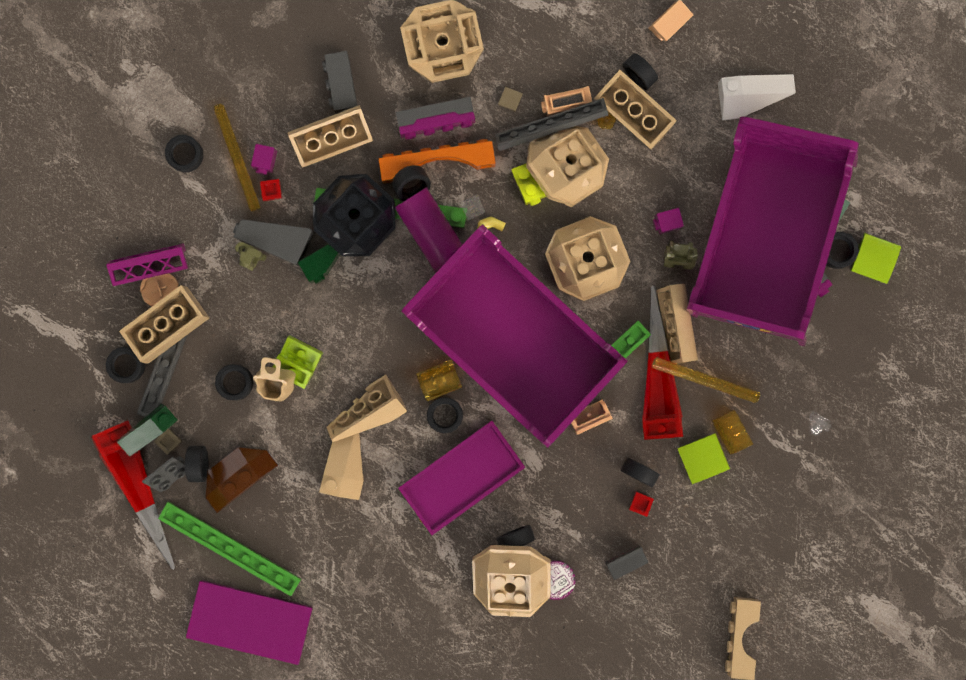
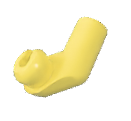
[477,217,506,231]

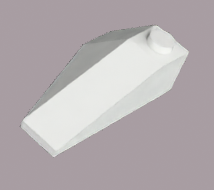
[718,74,796,120]

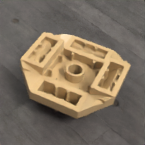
[400,0,484,83]
[526,126,609,207]
[545,216,630,301]
[472,545,551,617]

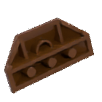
[206,447,278,513]

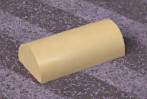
[594,70,677,150]
[288,105,373,168]
[656,284,698,365]

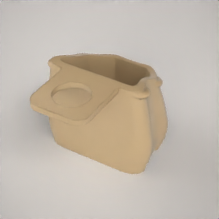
[253,357,296,402]

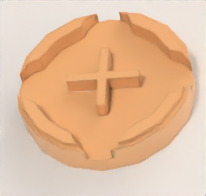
[140,270,179,306]

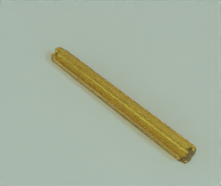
[214,104,260,211]
[652,357,760,403]

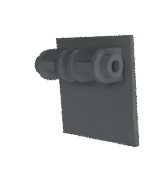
[142,456,186,492]

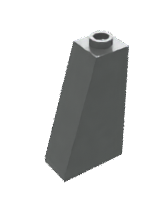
[233,219,315,267]

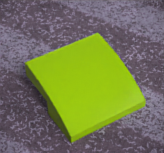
[850,233,901,284]
[273,335,324,389]
[677,433,730,484]

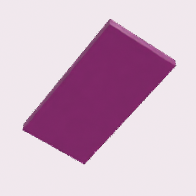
[398,421,526,536]
[186,580,313,665]

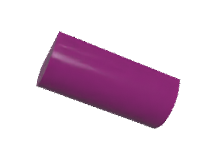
[394,187,463,273]

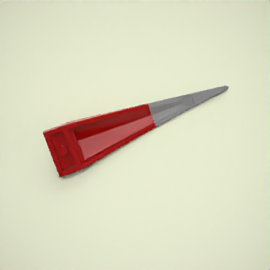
[642,285,683,440]
[91,420,175,570]

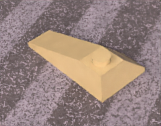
[319,433,364,500]

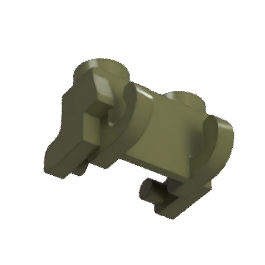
[664,240,698,269]
[235,242,267,271]

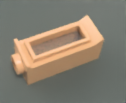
[541,86,592,117]

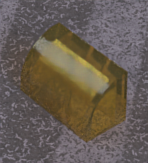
[416,360,462,401]
[712,410,753,455]

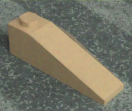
[327,374,407,442]

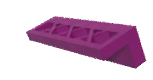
[106,243,188,286]

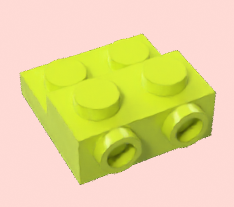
[511,163,547,206]

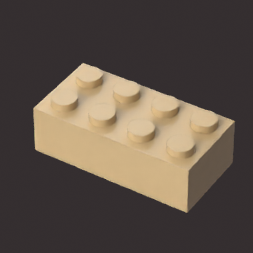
[119,285,209,364]

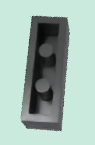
[322,51,358,114]

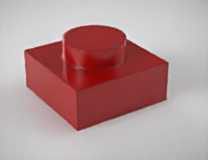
[260,179,283,201]
[629,491,654,517]

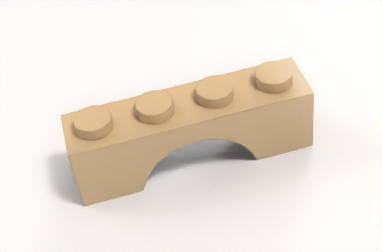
[725,597,761,680]

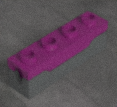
[396,97,475,140]

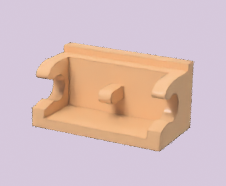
[648,0,693,42]
[571,399,613,435]

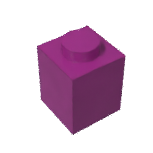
[251,144,277,175]
[653,208,684,235]

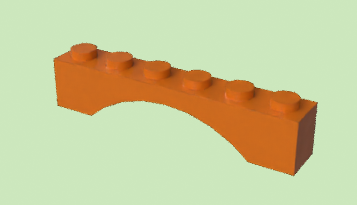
[379,139,496,184]

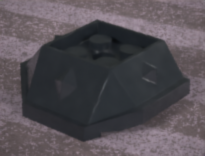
[313,174,396,257]

